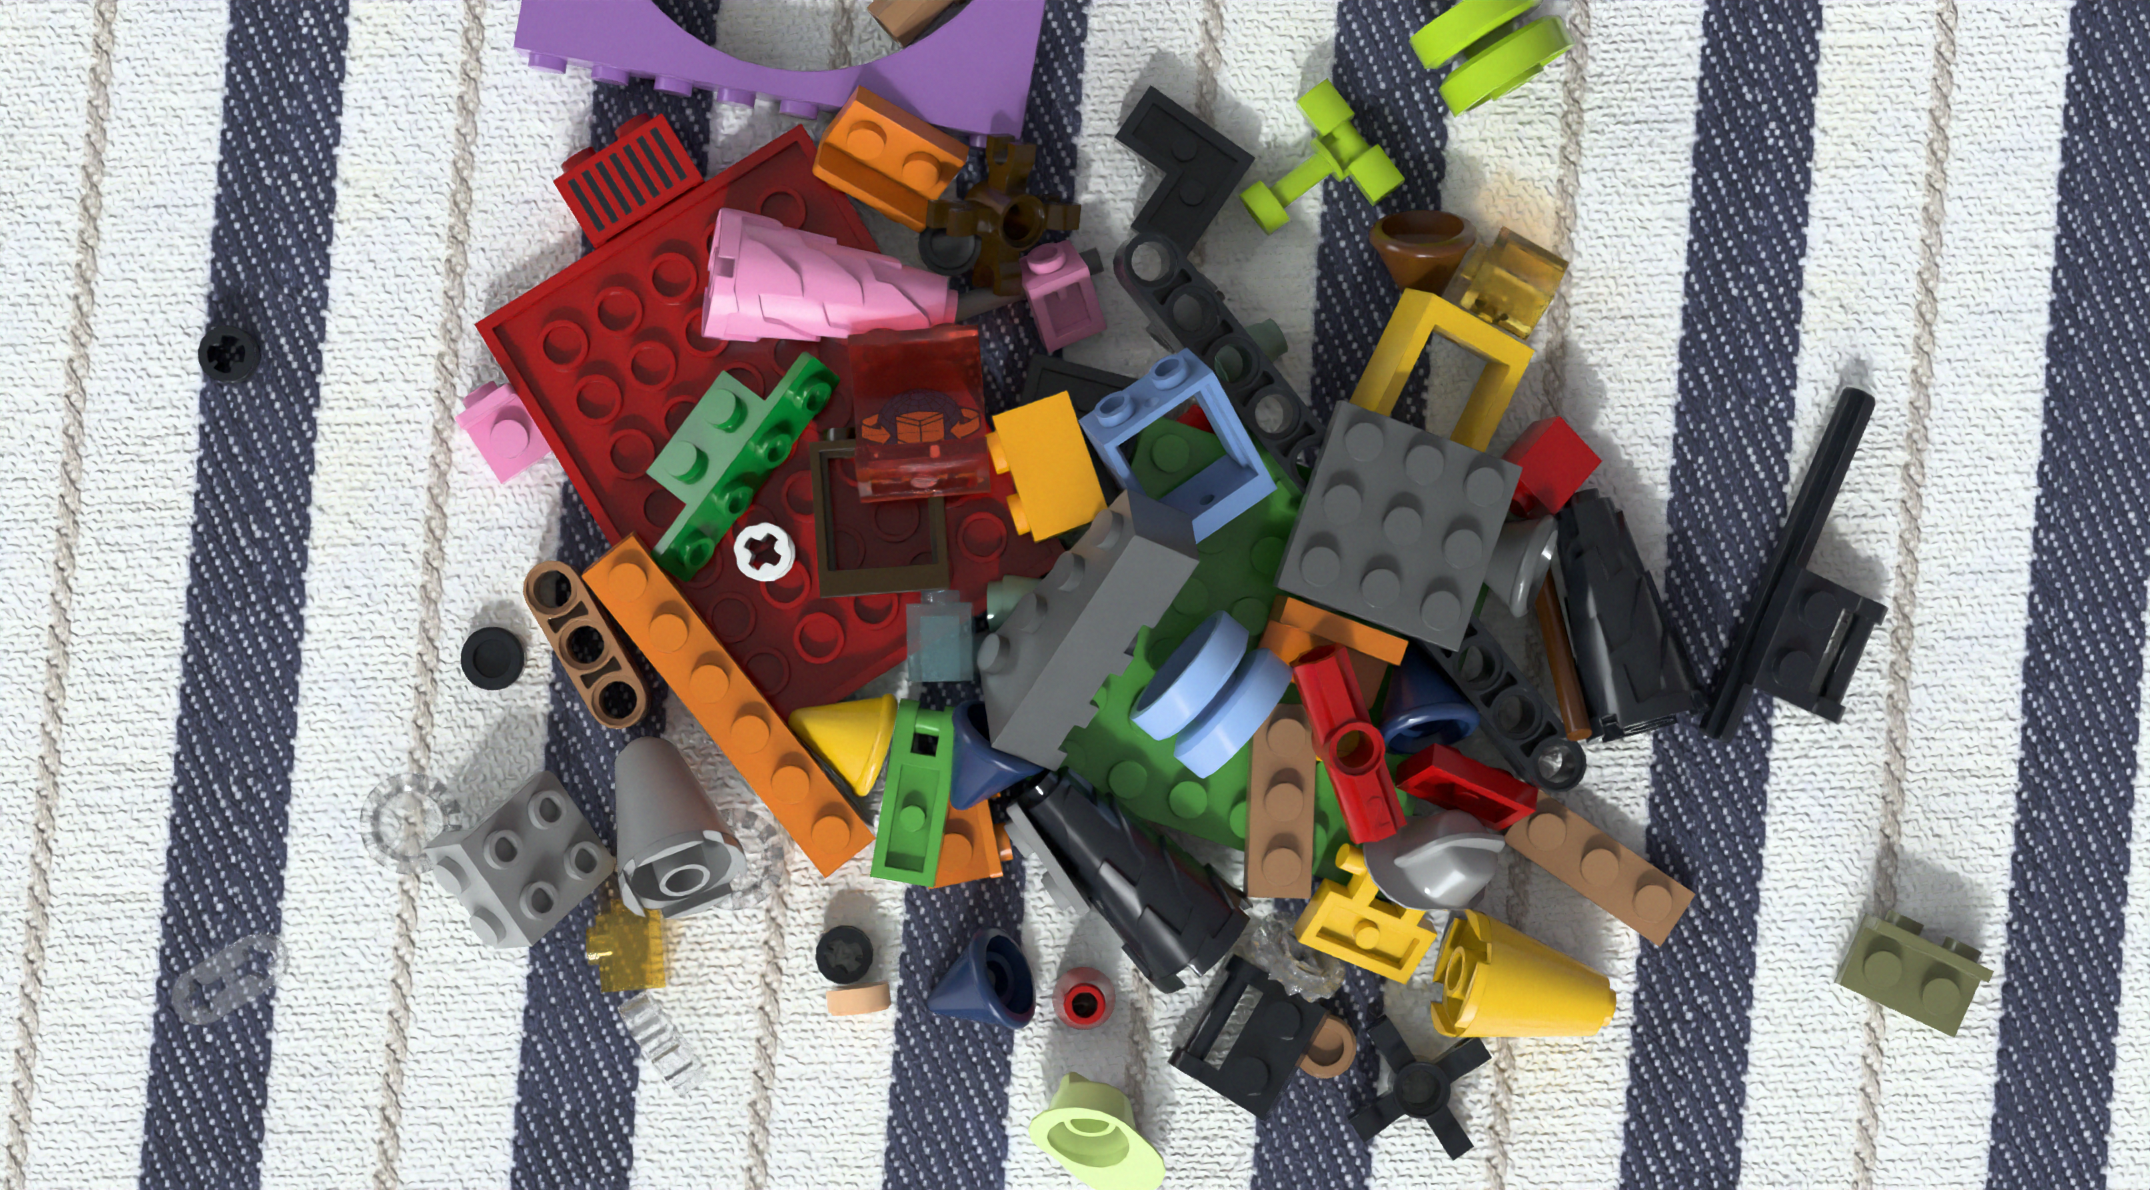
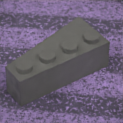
[977,488,1200,771]

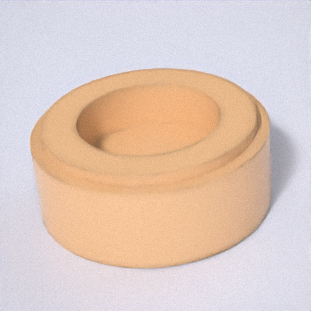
[825,981,892,1016]

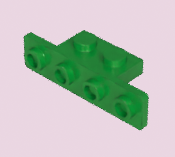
[646,351,840,582]

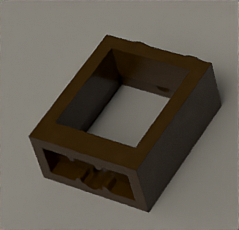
[809,427,951,598]

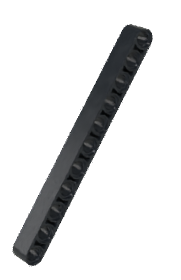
[1113,231,1587,793]

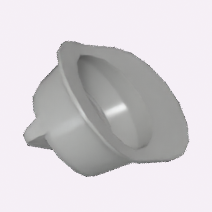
[1363,809,1506,911]

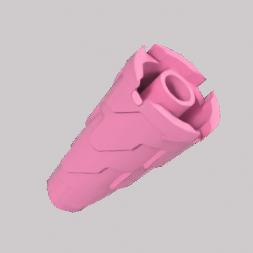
[701,207,958,342]

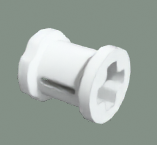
[734,523,796,581]

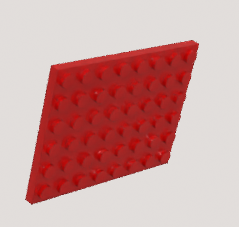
[474,123,1065,727]

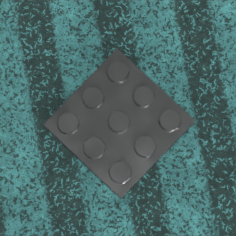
[1272,400,1523,652]

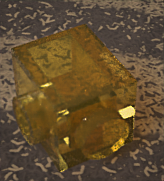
[1459,225,1569,341]
[586,898,671,993]

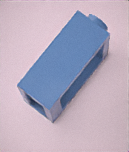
[1078,347,1277,544]

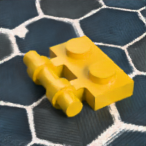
[1293,843,1448,984]

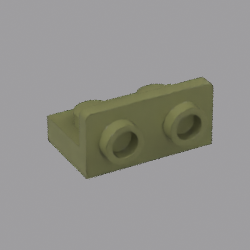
[1834,909,1994,1038]

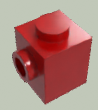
[1500,416,1602,519]

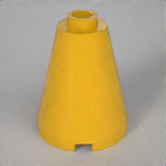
[1431,909,1617,1037]

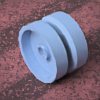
[1129,610,1293,778]

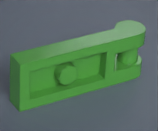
[870,698,955,888]

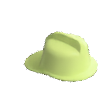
[1028,1072,1166,1190]

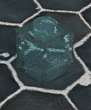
[906,590,976,682]

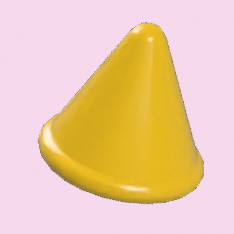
[788,693,898,798]

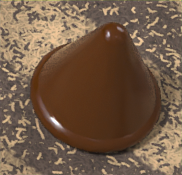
[1368,209,1478,297]

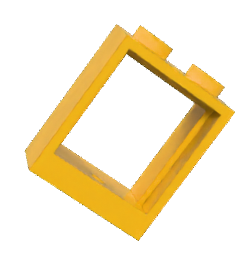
[1349,288,1535,453]

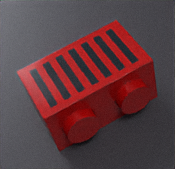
[553,113,705,249]

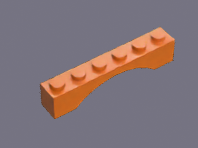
[581,530,876,879]

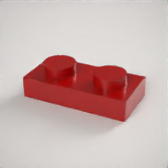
[1395,743,1538,832]

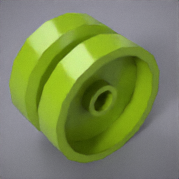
[1408,0,1576,118]

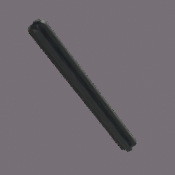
[1699,387,1876,743]

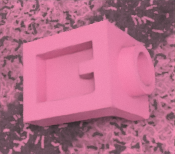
[1019,240,1107,353]
[455,381,553,484]

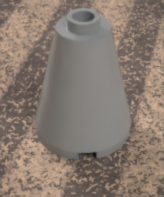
[614,736,747,919]

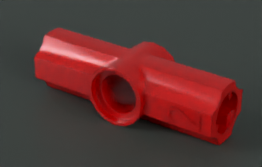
[1289,642,1407,844]

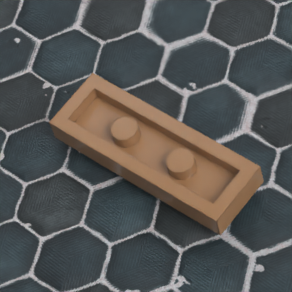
[1243,703,1316,899]
[1502,787,1696,947]

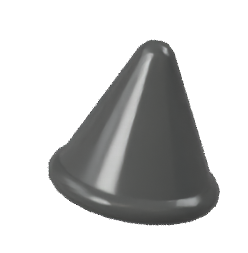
[1483,514,1559,618]

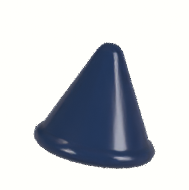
[1376,645,1481,755]
[950,700,1045,811]
[926,926,1036,1030]

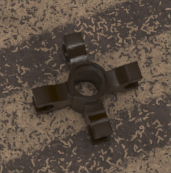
[926,133,1081,297]

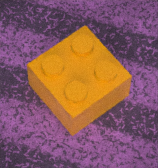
[984,391,1108,544]

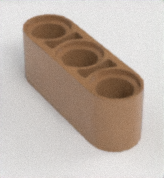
[523,560,652,729]

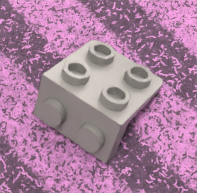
[423,771,615,949]

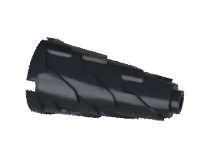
[1555,488,1711,745]
[1024,765,1253,994]

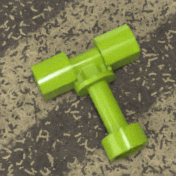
[1238,78,1405,236]

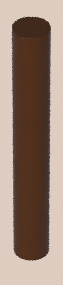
[1534,565,1592,741]

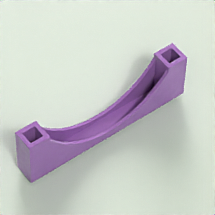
[513,0,1047,153]

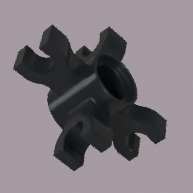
[1347,1014,1492,1161]

